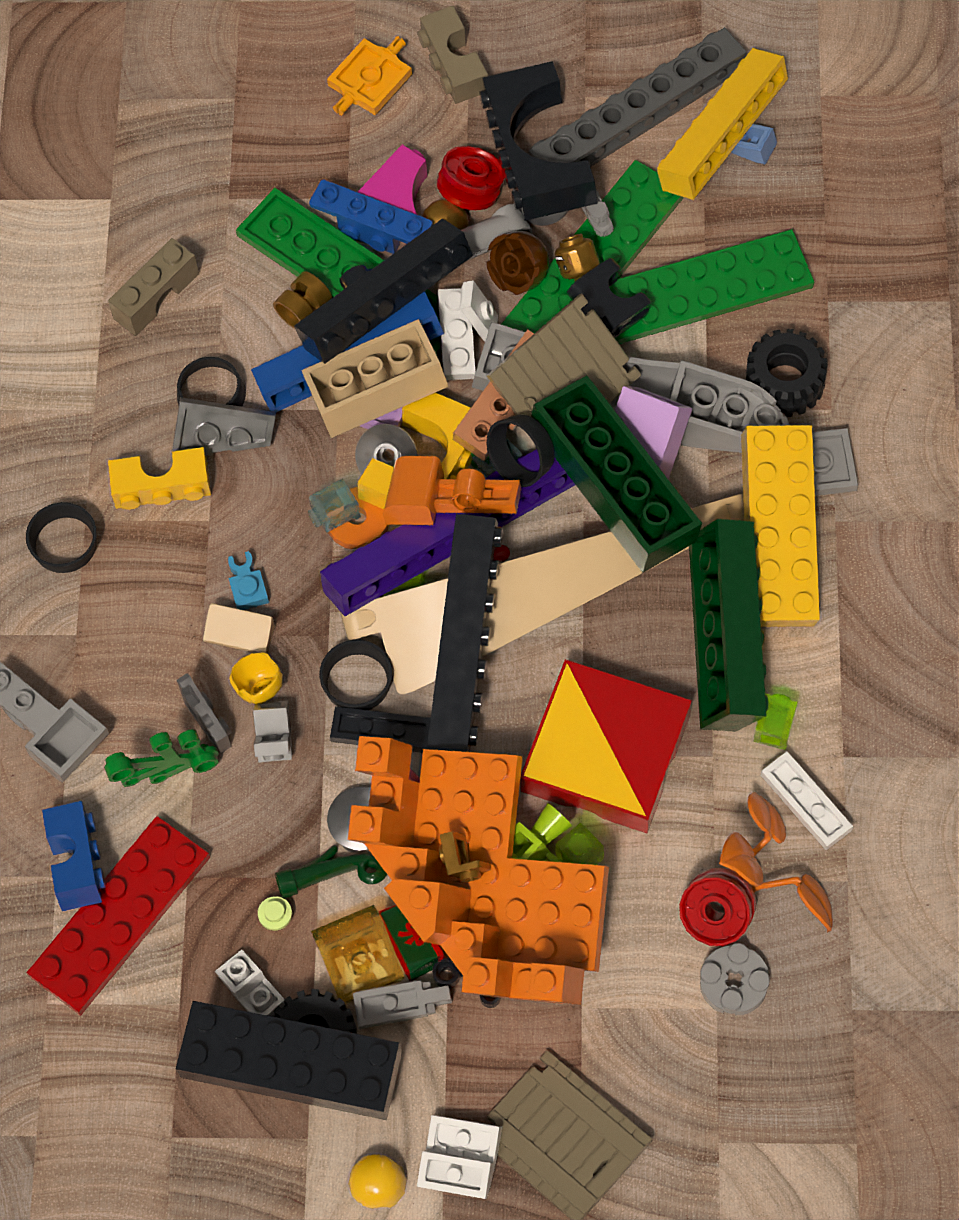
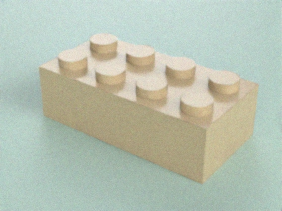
[301,319,449,438]

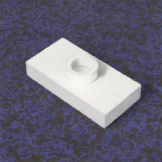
[460,280,498,341]

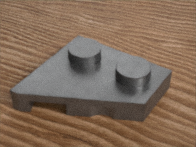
[177,673,231,754]

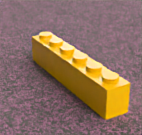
[657,48,788,200]

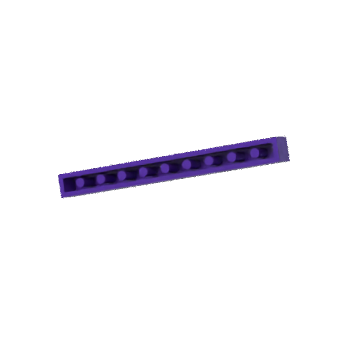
[320,449,575,616]

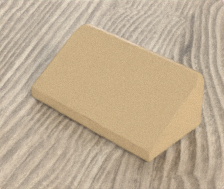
[203,603,275,653]

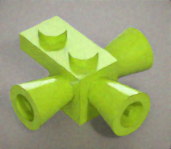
[512,803,572,862]

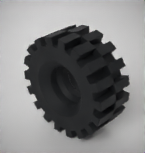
[274,989,357,1034]

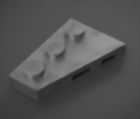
[171,397,275,461]

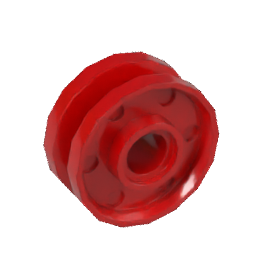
[437,146,505,211]
[679,868,756,946]

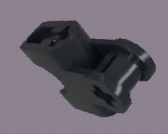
[565,258,652,338]

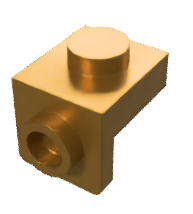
[439,831,491,882]

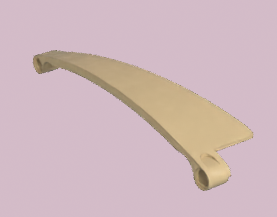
[340,494,744,694]

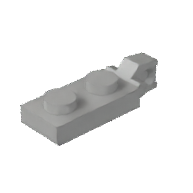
[353,980,452,1029]

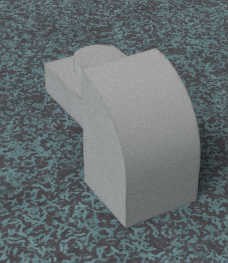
[253,701,292,763]

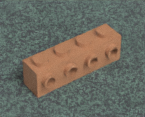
[452,329,534,461]

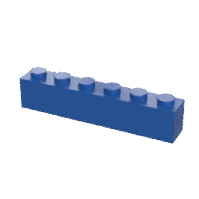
[251,291,444,413]

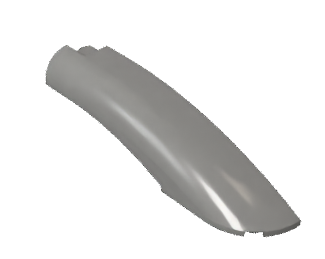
[472,322,789,453]

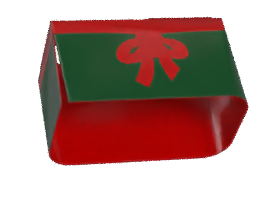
[379,905,444,981]

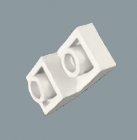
[215,950,285,1017]

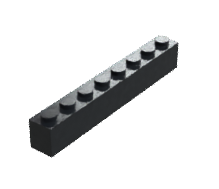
[427,513,503,752]

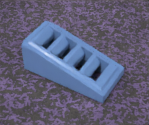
[731,124,777,164]

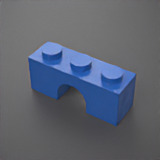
[42,801,106,911]

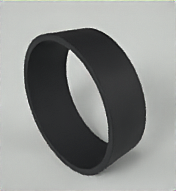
[177,357,246,407]
[486,414,554,487]
[26,502,97,573]
[319,640,392,710]

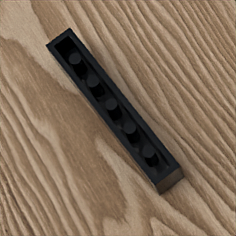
[294,218,473,364]

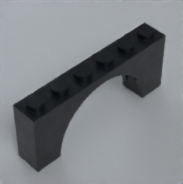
[479,61,598,221]

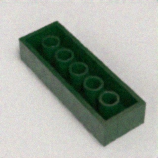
[531,375,702,573]
[689,519,768,732]

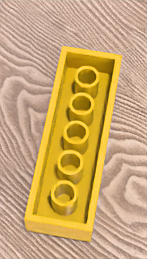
[741,425,820,627]

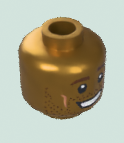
[555,234,600,281]

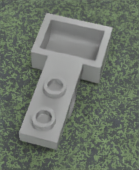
[0,662,109,782]

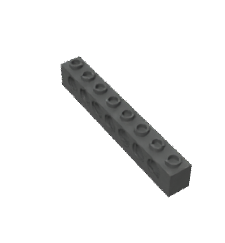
[529,27,747,167]

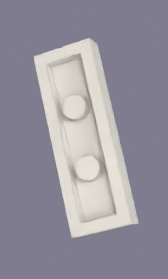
[438,288,476,380]
[760,752,853,850]

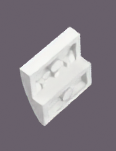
[417,1115,502,1199]

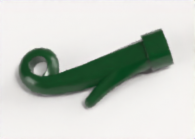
[275,846,387,898]

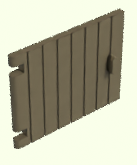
[487,293,641,417]
[487,1050,653,1220]

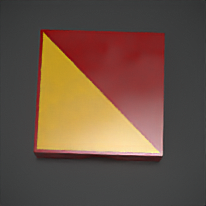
[520,659,692,834]

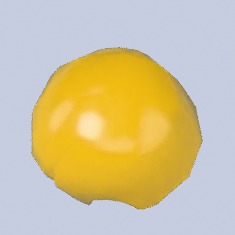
[229,652,283,704]
[348,1154,407,1209]

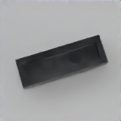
[330,706,430,753]

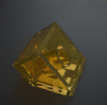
[311,905,405,1004]

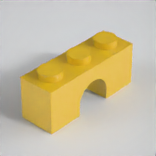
[108,447,211,510]

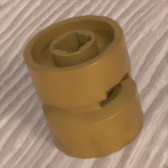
[273,271,332,329]

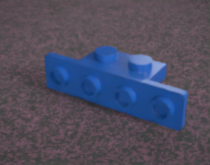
[309,180,433,254]

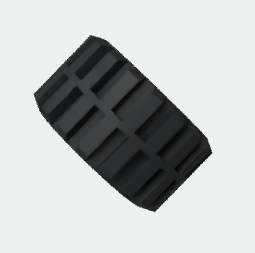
[745,329,828,417]

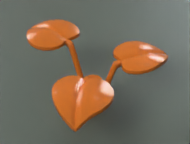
[719,792,833,933]

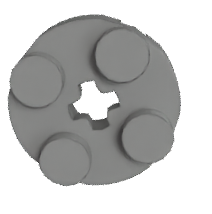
[700,943,770,1015]

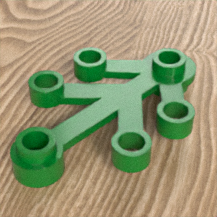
[104,729,219,787]

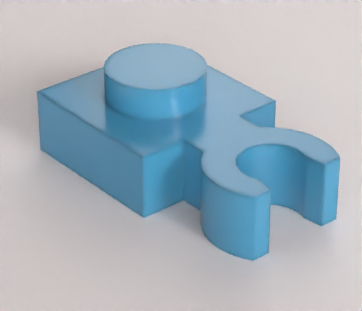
[228,551,269,610]

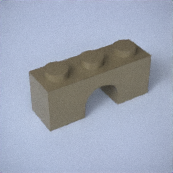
[417,6,488,104]
[108,238,199,336]

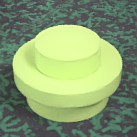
[258,896,292,931]

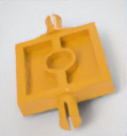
[327,36,412,116]

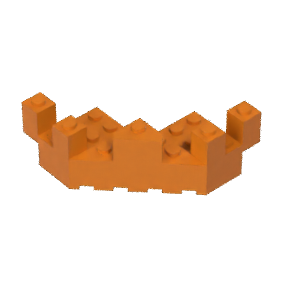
[348,736,609,1005]

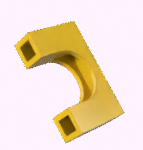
[357,392,472,509]

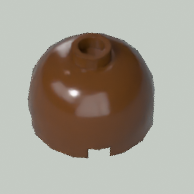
[486,231,549,295]

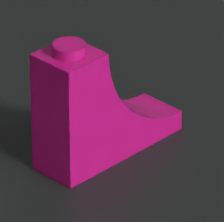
[358,144,428,215]

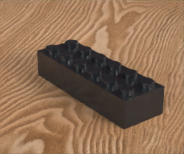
[175,1001,402,1120]

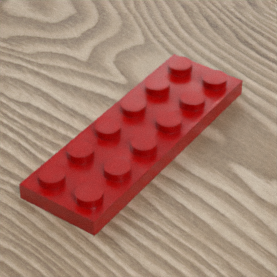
[26,816,210,1016]

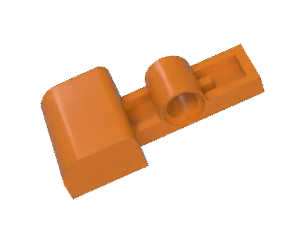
[383,456,521,525]

